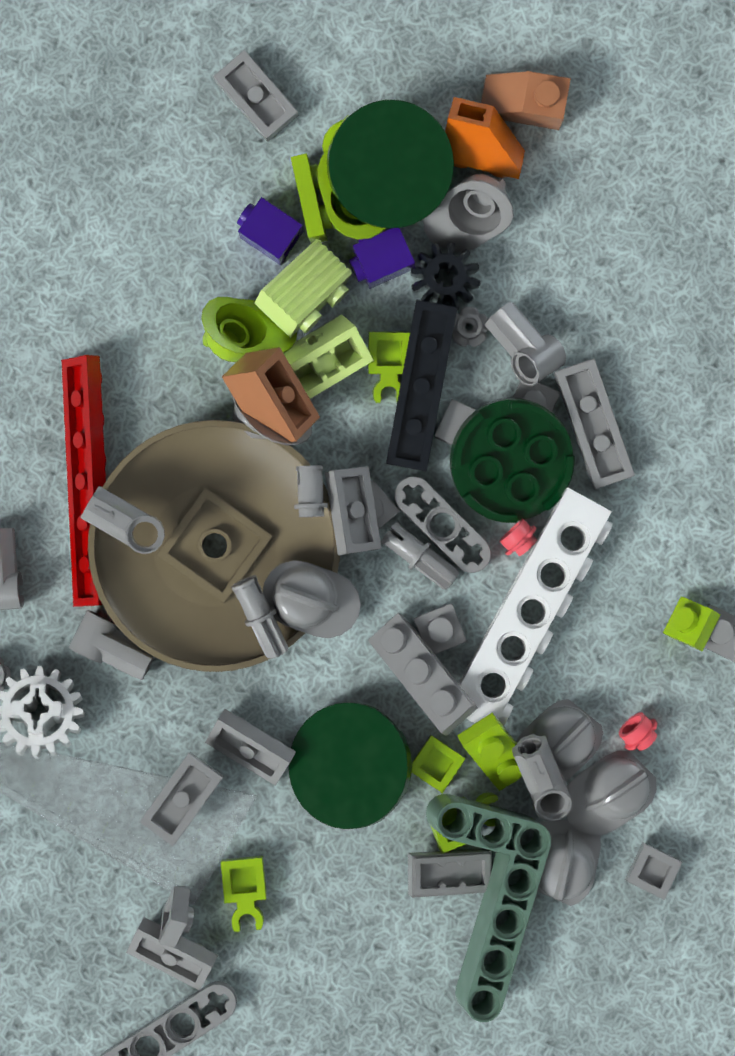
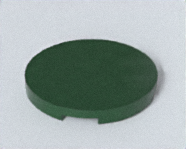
[327,100,454,228]
[450,398,575,523]
[288,703,412,829]

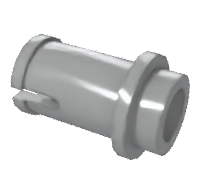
[294,465,328,517]

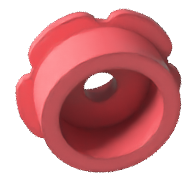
[499,519,538,557]
[619,712,657,751]

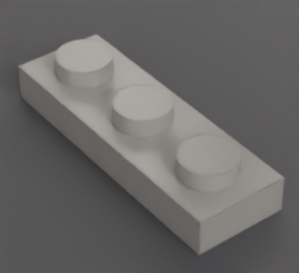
[554,359,635,490]
[368,613,477,736]

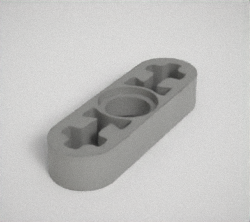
[395,477,491,573]

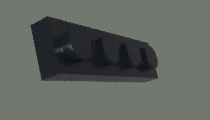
[386,299,458,472]

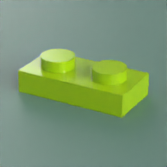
[291,153,333,244]
[457,712,522,791]

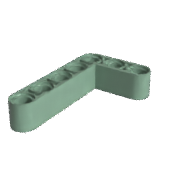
[426,794,551,1022]

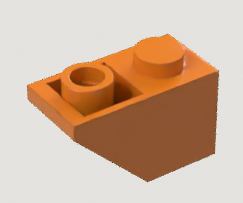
[445,97,525,179]

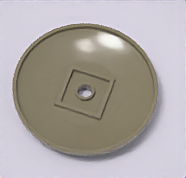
[88,420,340,672]

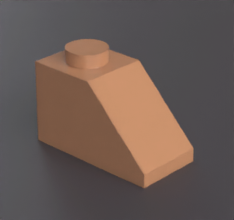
[481,71,571,130]
[222,347,320,442]

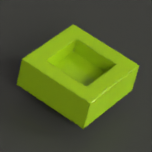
[663,596,721,652]
[411,734,466,794]

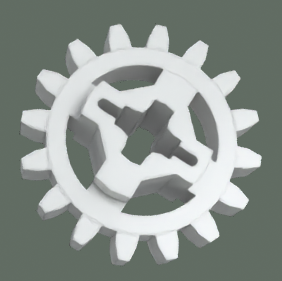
[0,666,85,759]

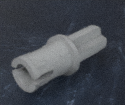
[381,522,459,590]
[231,575,288,659]

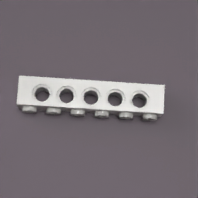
[458,487,613,726]

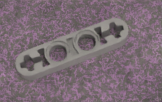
[100,981,237,1056]

